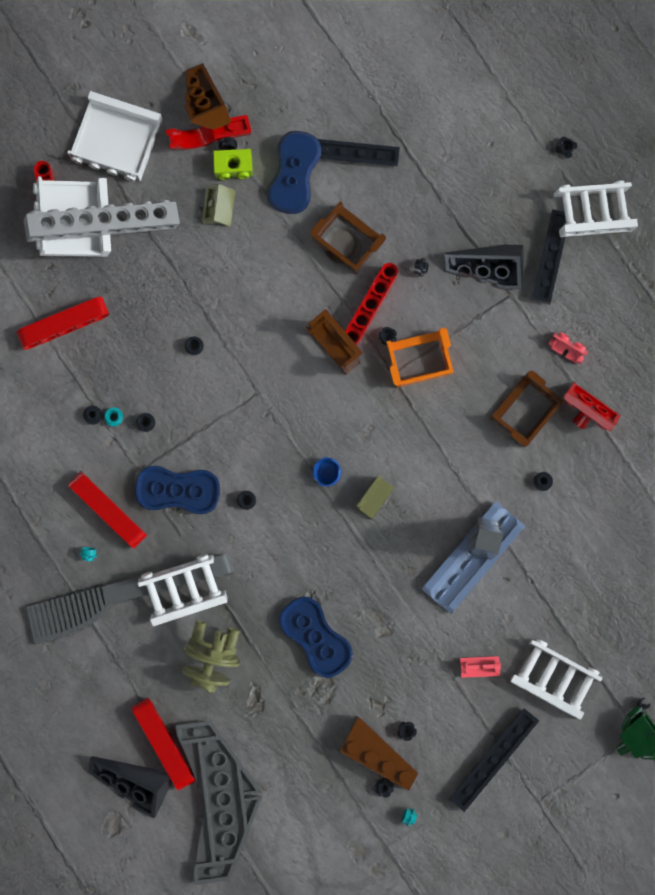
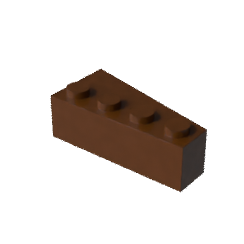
[340,716,418,791]

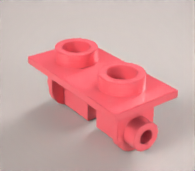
[548,332,588,364]
[460,656,501,678]

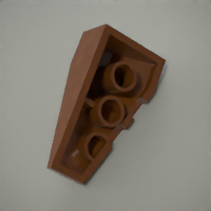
[185,63,231,129]

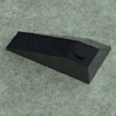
[445,244,524,289]
[89,756,170,818]

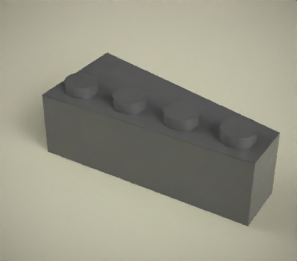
[467,517,503,560]

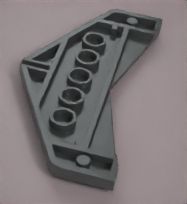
[176,721,263,885]

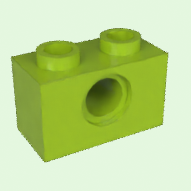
[214,149,253,180]

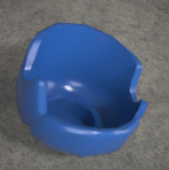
[313,457,342,487]

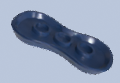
[267,131,321,214]
[135,466,220,515]
[279,596,353,678]

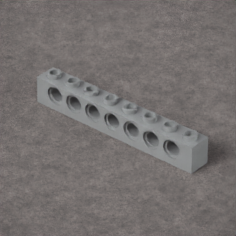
[24,200,180,242]

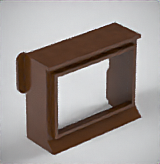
[310,201,386,274]
[306,309,363,375]
[490,370,564,447]

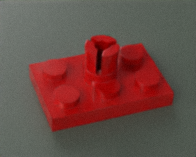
[563,382,621,432]

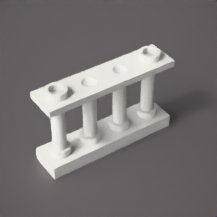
[554,181,638,237]
[138,554,227,626]
[509,639,602,720]

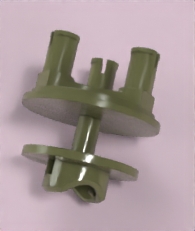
[182,620,240,693]

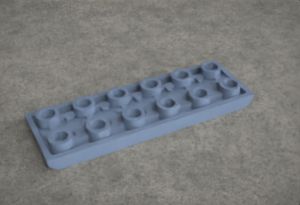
[422,502,525,614]

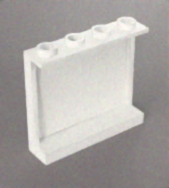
[67,91,163,182]
[33,177,111,257]

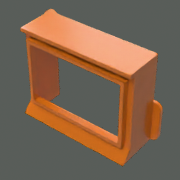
[386,328,454,388]

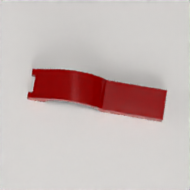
[165,115,252,150]

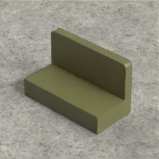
[202,184,235,226]
[357,475,394,519]

